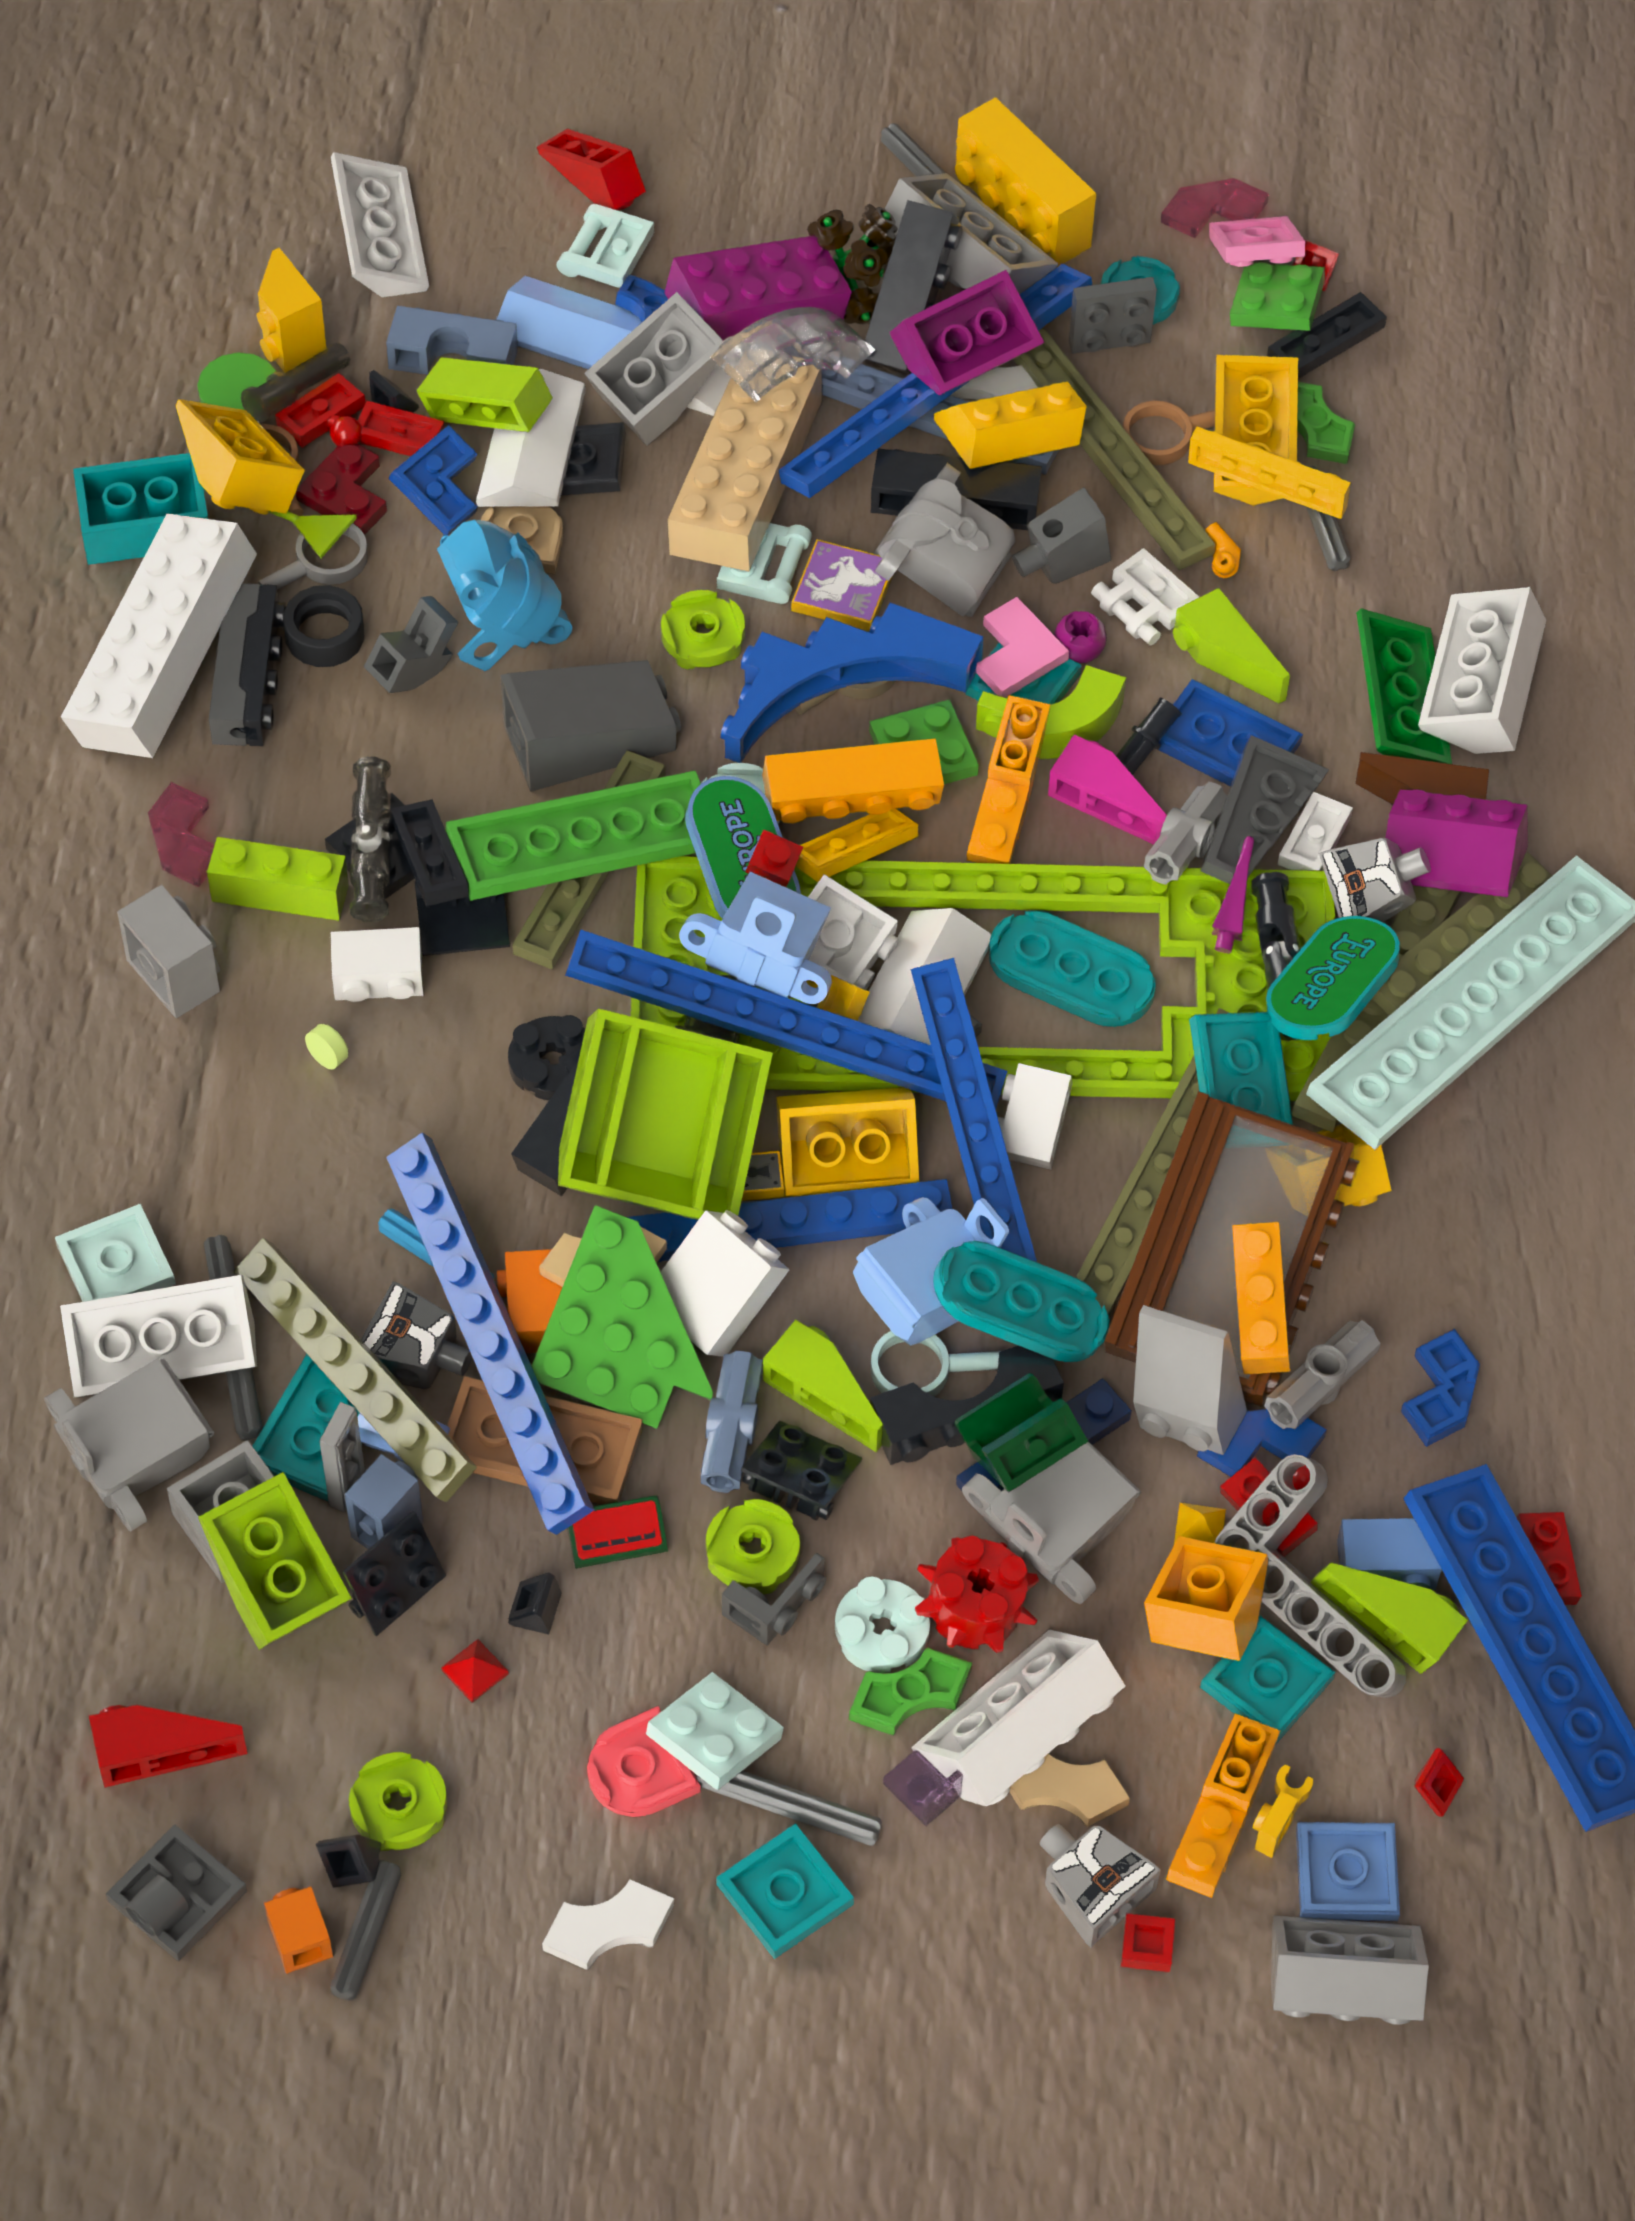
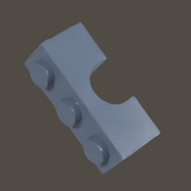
[386,306,518,375]

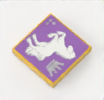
[791,539,893,631]

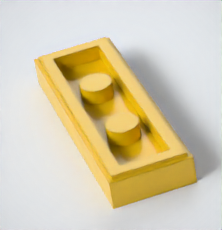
[796,808,918,882]

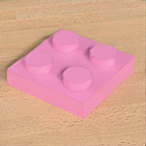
[1209,216,1305,267]

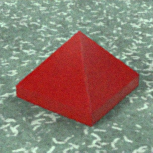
[1293,239,1340,292]
[441,1639,509,1703]
[1414,1748,1465,1817]

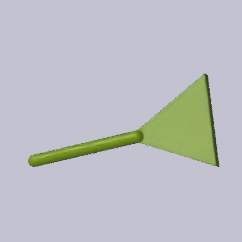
[269,511,357,558]

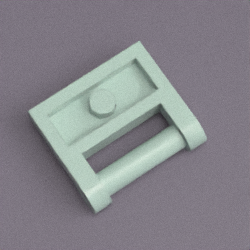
[556,204,654,288]
[717,523,812,604]

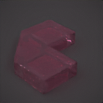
[1160,178,1269,238]
[148,782,214,887]

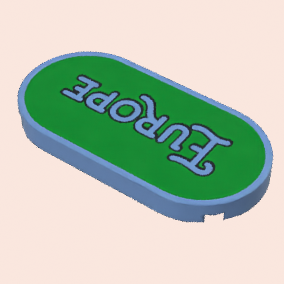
[685,776,801,919]

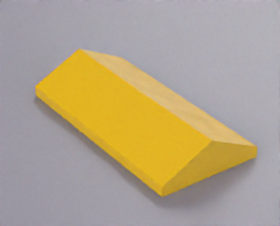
[1213,355,1298,506]

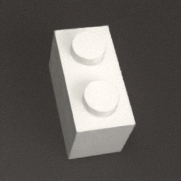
[331,927,423,1002]
[998,1063,1073,1170]

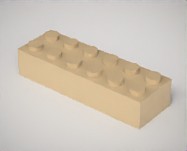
[668,350,822,571]

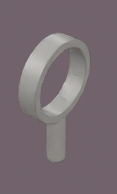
[257,523,368,590]

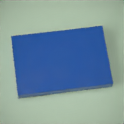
[1158,679,1303,787]

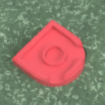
[587,1706,700,1817]

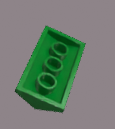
[1356,608,1452,764]

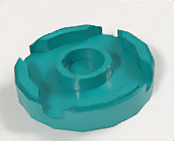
[1100,256,1180,325]

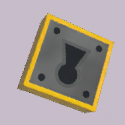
[742,1151,784,1201]

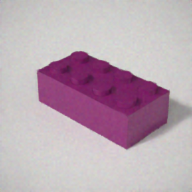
[664,236,852,345]

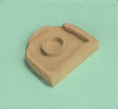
[481,506,563,574]

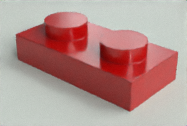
[357,401,445,457]

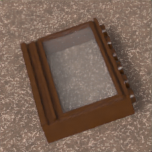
[1104,1091,1360,1407]

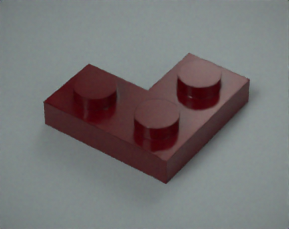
[296,444,387,535]

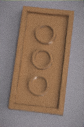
[447,1376,643,1505]

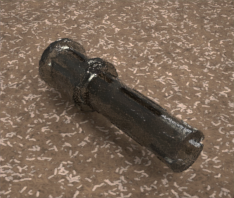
[241,342,350,423]

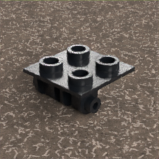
[414,881,510,956]
[741,1420,862,1521]
[342,1511,446,1636]

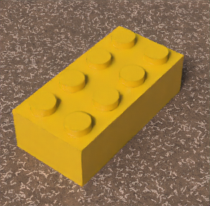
[955,97,1096,268]

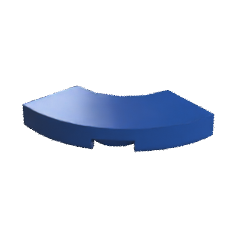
[615,275,668,322]

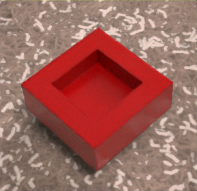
[745,829,803,887]
[1121,1913,1175,1972]

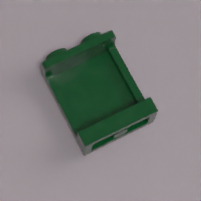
[955,1373,1088,1493]

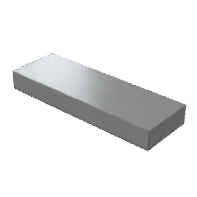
[320,1402,365,1512]

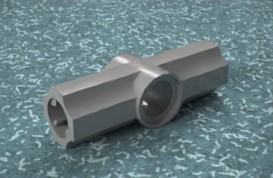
[1144,782,1227,885]
[1264,1320,1381,1429]

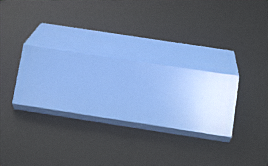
[497,276,642,369]

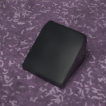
[369,370,419,413]

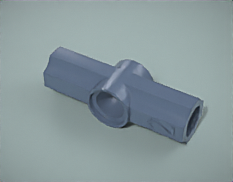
[701,1350,763,1493]

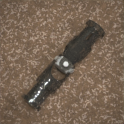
[350,756,391,922]

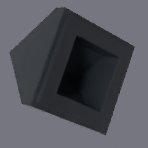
[508,1572,562,1635]
[315,1834,381,1888]

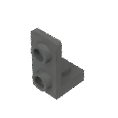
[722,1553,826,1646]

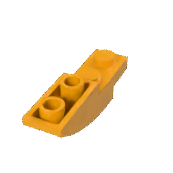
[967,695,1050,864]
[1166,1713,1280,1898]

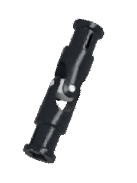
[1251,872,1301,1041]

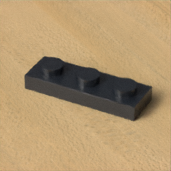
[1267,292,1387,379]
[390,799,469,906]

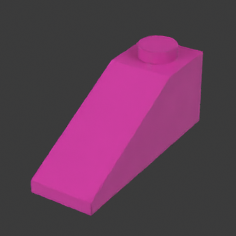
[1048,734,1167,845]

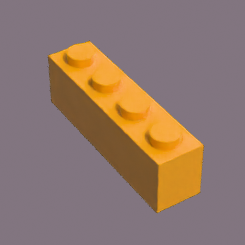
[762,739,944,823]

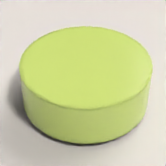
[305,1024,348,1069]

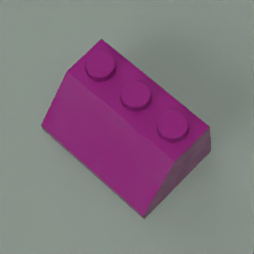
[889,270,1045,396]
[1385,789,1528,897]

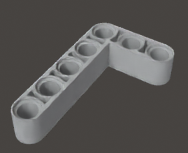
[1215,1454,1407,1698]

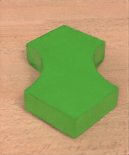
[1297,382,1355,464]
[849,1647,972,1736]

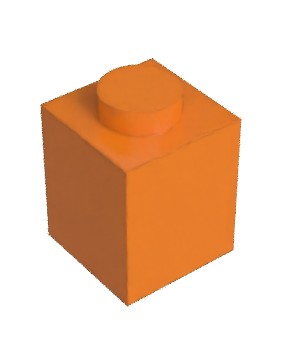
[264,1886,333,1974]

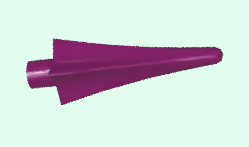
[1212,836,1254,953]

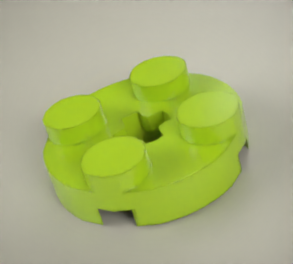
[661,590,745,669]
[706,1499,800,1595]
[349,1752,447,1851]

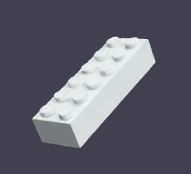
[61,514,257,758]

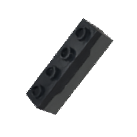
[209,583,286,746]

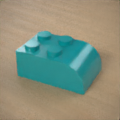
[73,453,208,565]

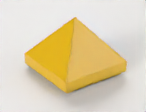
[1174,1502,1226,1544]

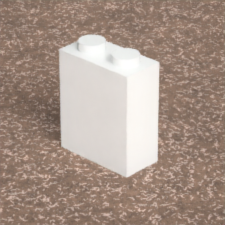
[660,1210,790,1356]

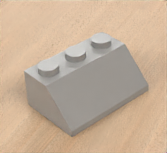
[1271,1915,1429,2024]

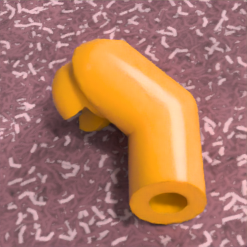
[1205,522,1241,578]

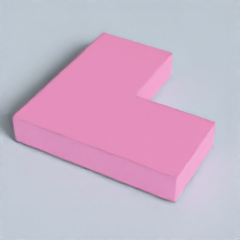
[976,597,1069,698]

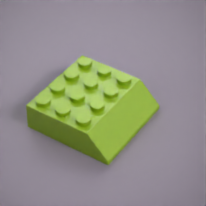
[558,1008,773,1220]

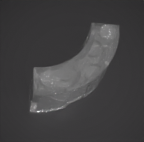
[710,307,875,403]

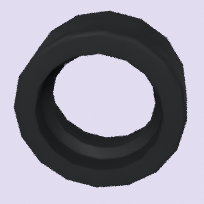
[283,585,364,667]

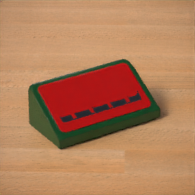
[567,1496,668,1569]

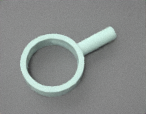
[871,1331,1000,1397]

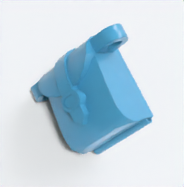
[437,520,572,671]

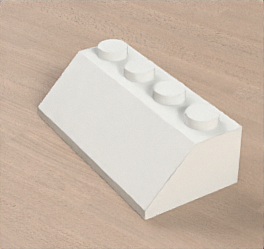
[1418,587,1546,754]
[911,1630,1125,1807]

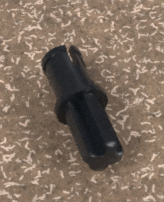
[1116,697,1182,775]

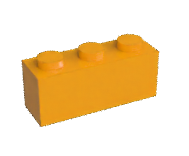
[1232,1222,1290,1375]

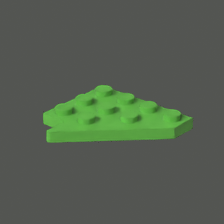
[532,1205,713,1429]

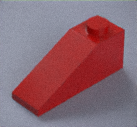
[537,129,646,210]
[89,1705,248,1788]

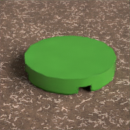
[197,352,280,421]

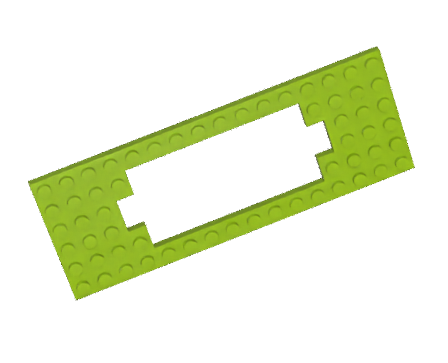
[630,856,1335,1101]

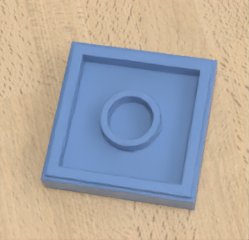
[1296,1822,1400,1921]

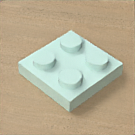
[55,1204,176,1302]
[646,1672,784,1790]

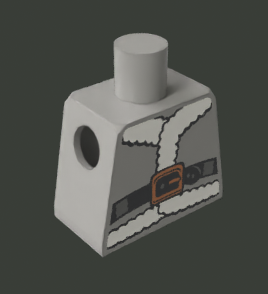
[1319,838,1431,922]
[1039,1824,1160,1948]

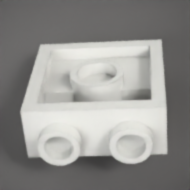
[808,874,899,990]

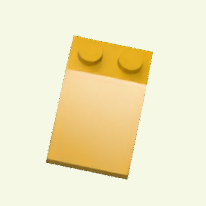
[176,399,305,515]

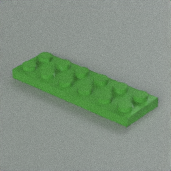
[446,771,701,901]

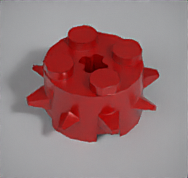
[915,1535,1039,1653]

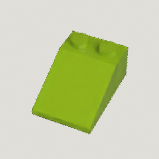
[198,1472,351,1650]

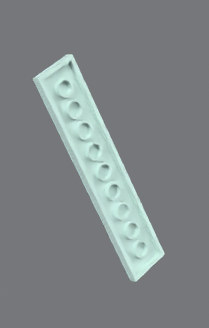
[1306,855,1635,1150]

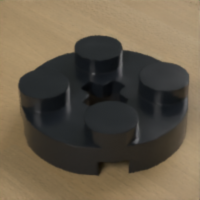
[508,1015,585,1100]

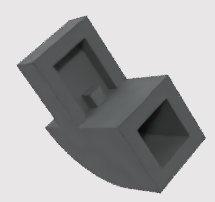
[364,596,458,693]

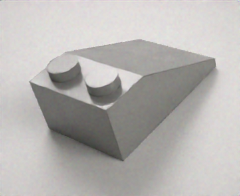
[584,292,729,446]
[1133,1305,1247,1455]

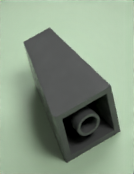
[500,660,681,792]

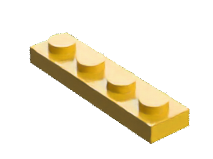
[1188,426,1351,519]

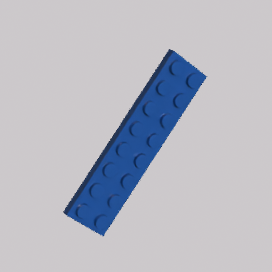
[1403,1464,1635,1832]

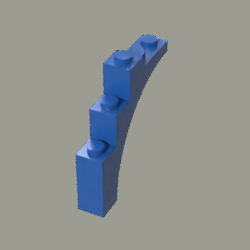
[721,602,983,763]

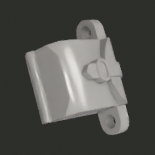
[873,463,1016,617]
[44,1358,214,1532]
[962,1442,1142,1604]

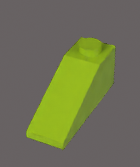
[1173,588,1290,704]
[763,1319,883,1452]
[1310,1562,1468,1674]

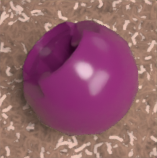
[1054,611,1107,663]

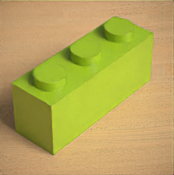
[416,357,553,432]
[207,837,349,921]

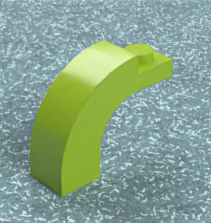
[976,665,1126,759]

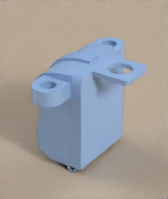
[679,872,832,1004]
[853,1197,1009,1346]

